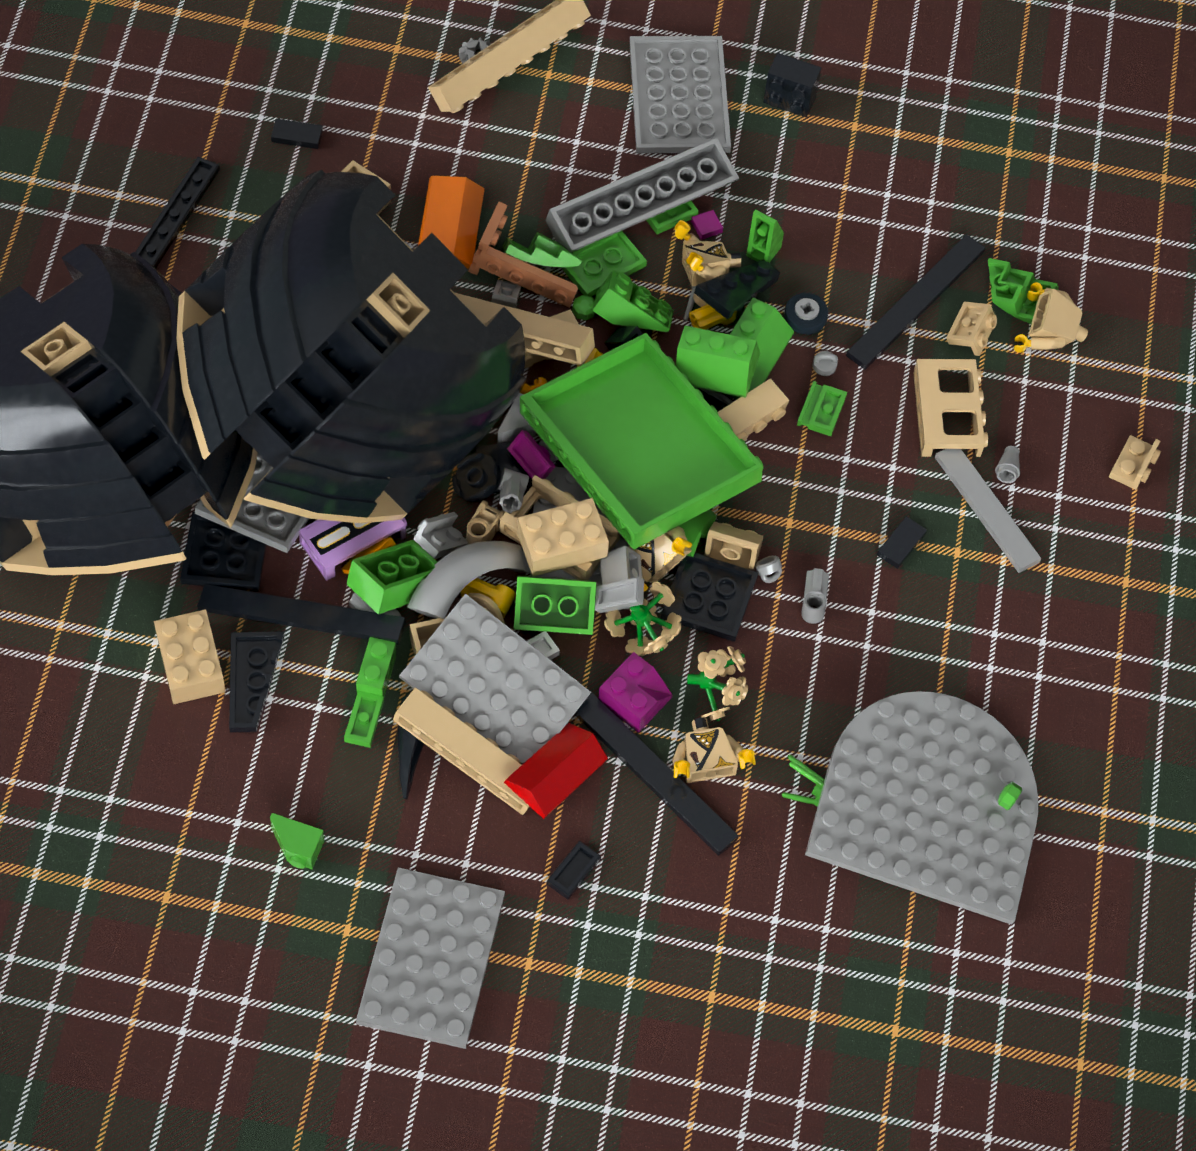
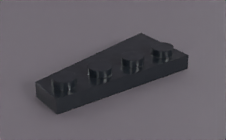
[694,259,780,320]
[229,631,285,732]

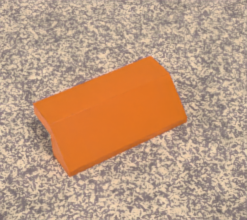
[418,176,485,269]

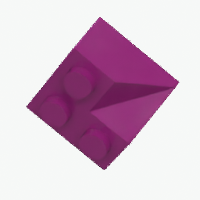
[598,652,673,733]

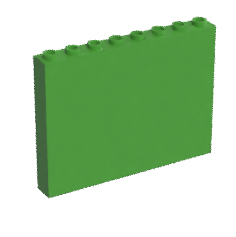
[520,333,763,550]

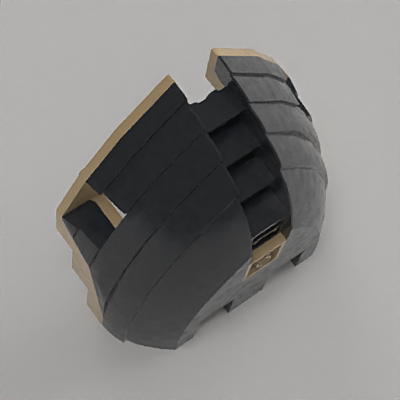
[176,170,527,523]
[0,244,258,575]

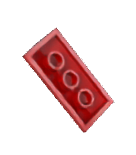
[504,723,608,819]

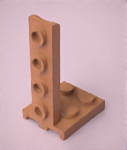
[468,202,578,308]

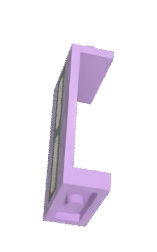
[299,518,407,581]

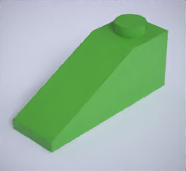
[746,210,784,263]

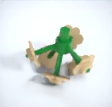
[604,581,681,656]
[687,646,748,721]

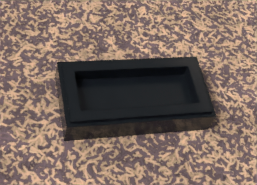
[271,118,323,149]
[877,516,927,569]
[546,841,601,900]

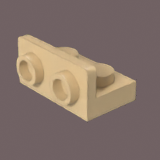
[946,302,997,356]
[1109,435,1161,490]

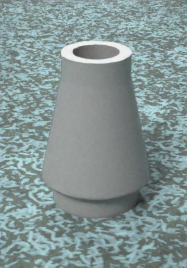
[995,446,1020,483]

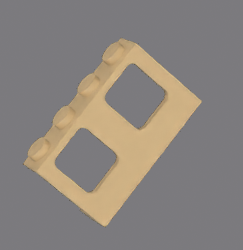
[913,359,988,457]
[500,475,620,580]

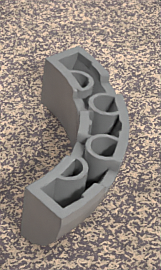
[407,541,531,619]

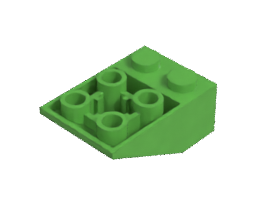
[592,269,674,332]

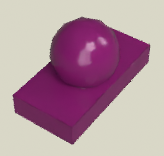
[507,430,556,479]

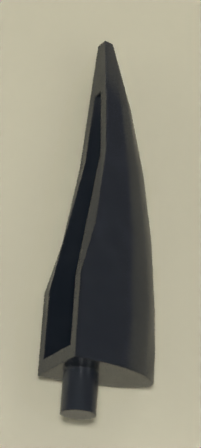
[397,695,424,799]

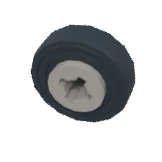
[784,293,828,335]

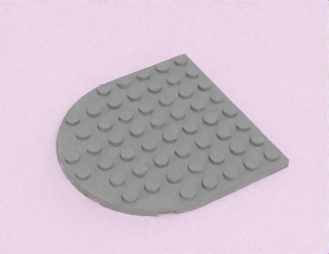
[805,691,1038,925]

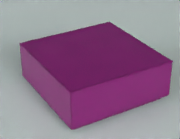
[691,210,723,240]

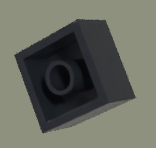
[763,52,822,117]

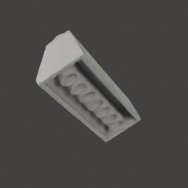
[545,138,739,252]

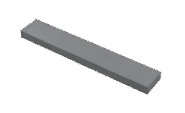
[935,449,1041,573]

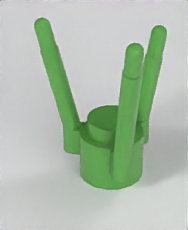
[782,755,825,807]

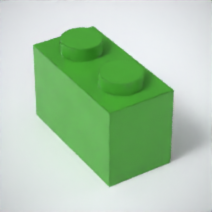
[356,637,396,697]

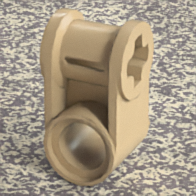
[466,500,505,544]

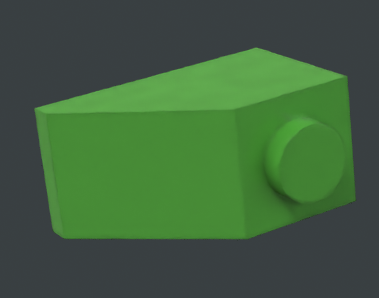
[270,813,324,869]

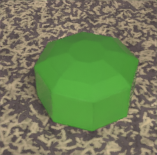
[572,295,595,320]
[998,782,1022,810]

